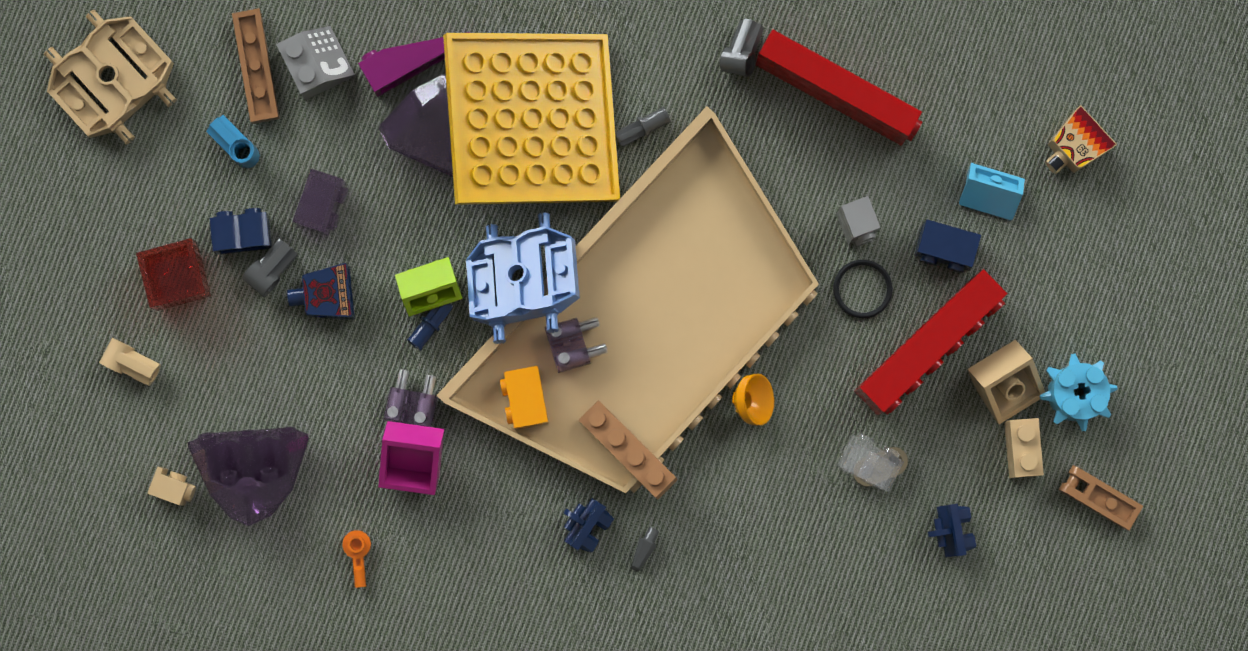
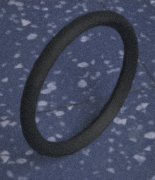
[833,260,893,318]

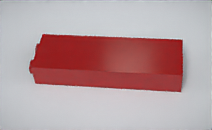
[756,29,923,146]

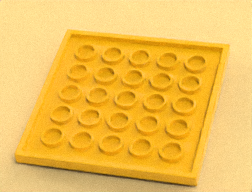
[443,33,620,205]

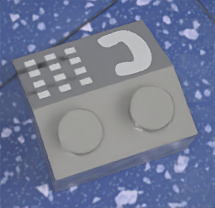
[276,26,355,100]

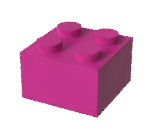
[378,421,444,495]

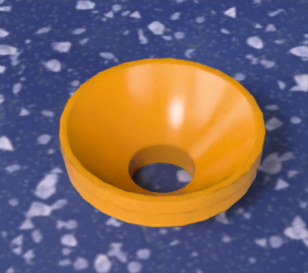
[732,374,774,426]

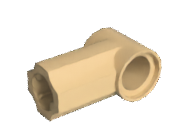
[99,338,161,386]

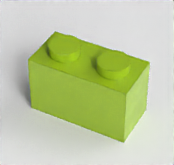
[395,257,463,317]

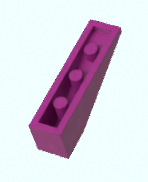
[358,32,470,97]

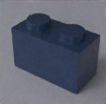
[914,219,981,273]

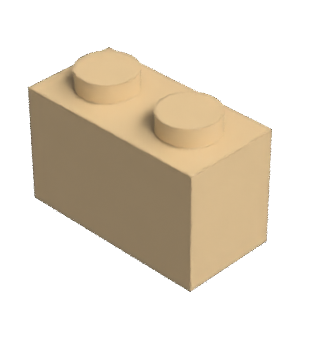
[1004,418,1044,478]

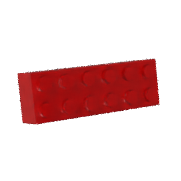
[854,269,1008,416]

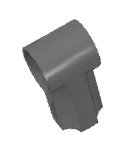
[720,18,764,77]
[242,238,298,297]

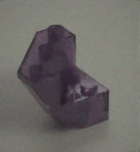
[379,73,453,177]
[187,427,309,526]

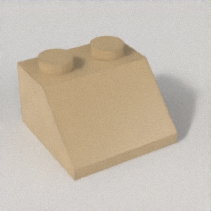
[968,340,1045,424]

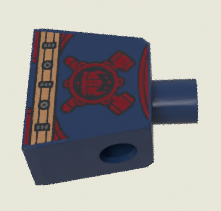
[287,263,355,320]

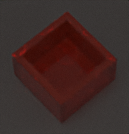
[136,238,211,311]

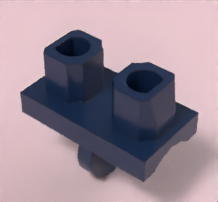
[563,498,614,553]
[928,504,976,557]

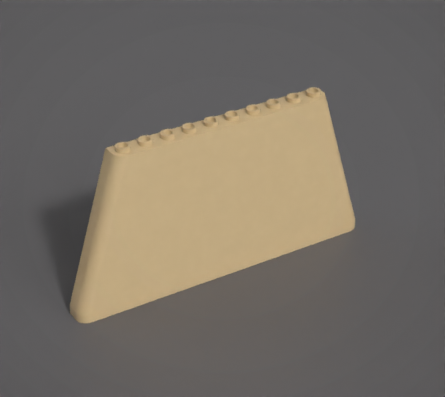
[436,106,819,493]

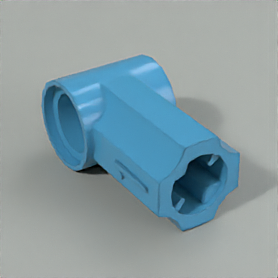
[206,115,260,168]

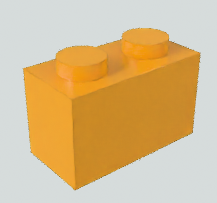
[500,366,549,430]

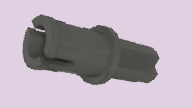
[615,107,671,146]

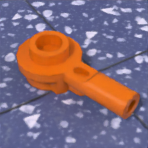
[342,530,371,588]

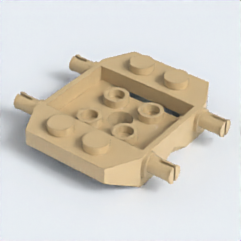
[44,10,177,145]

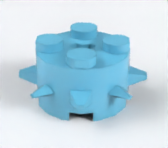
[1040,354,1118,431]

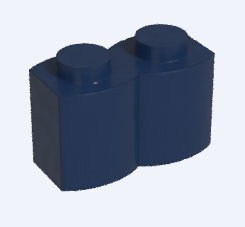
[210,208,272,255]

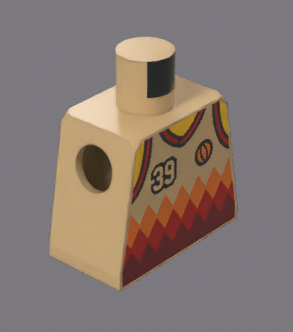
[1045,105,1117,174]

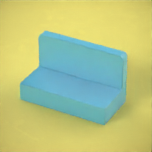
[959,163,1025,220]

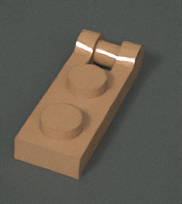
[1059,465,1143,531]

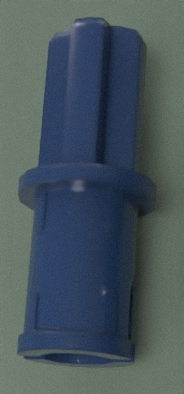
[407,303,453,351]

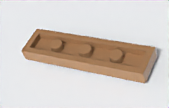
[232,8,280,124]
[579,400,678,500]

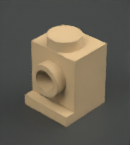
[147,467,196,506]

